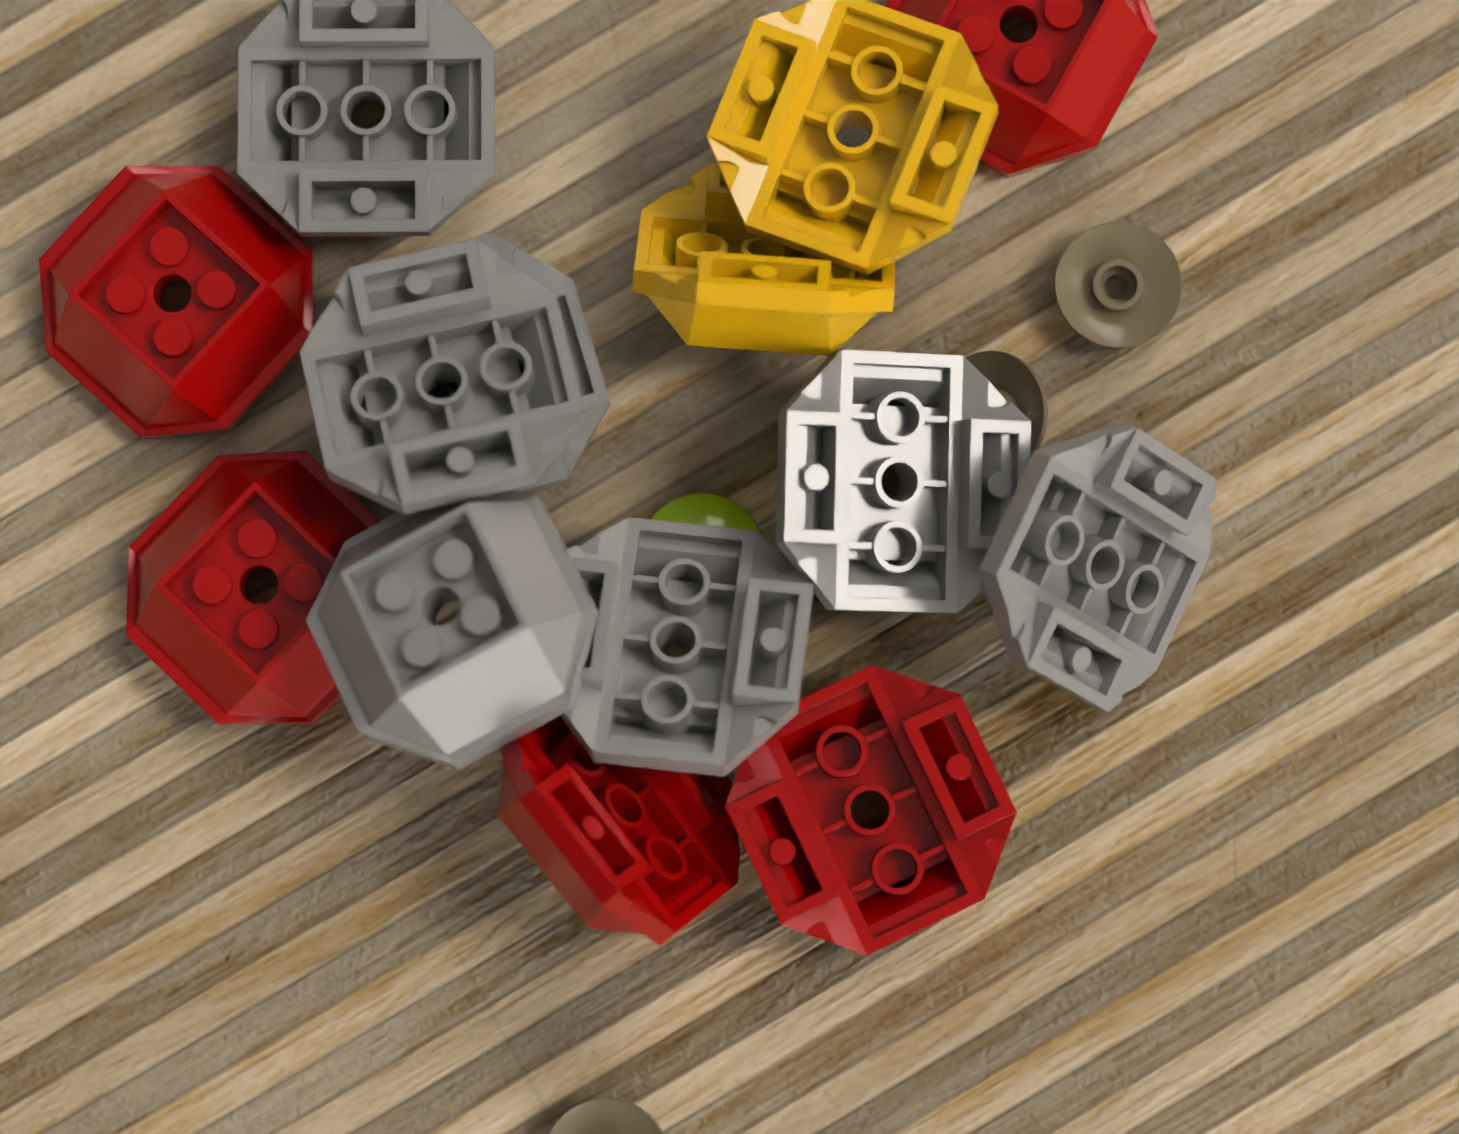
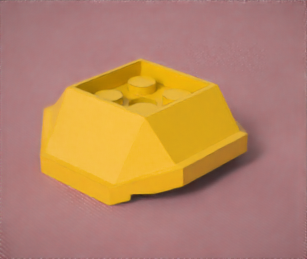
[707,0,998,275]
[632,164,895,356]

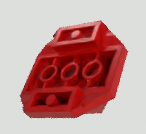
[885,0,1158,179]
[39,166,315,440]
[126,450,380,725]
[725,665,1017,956]
[498,716,740,945]

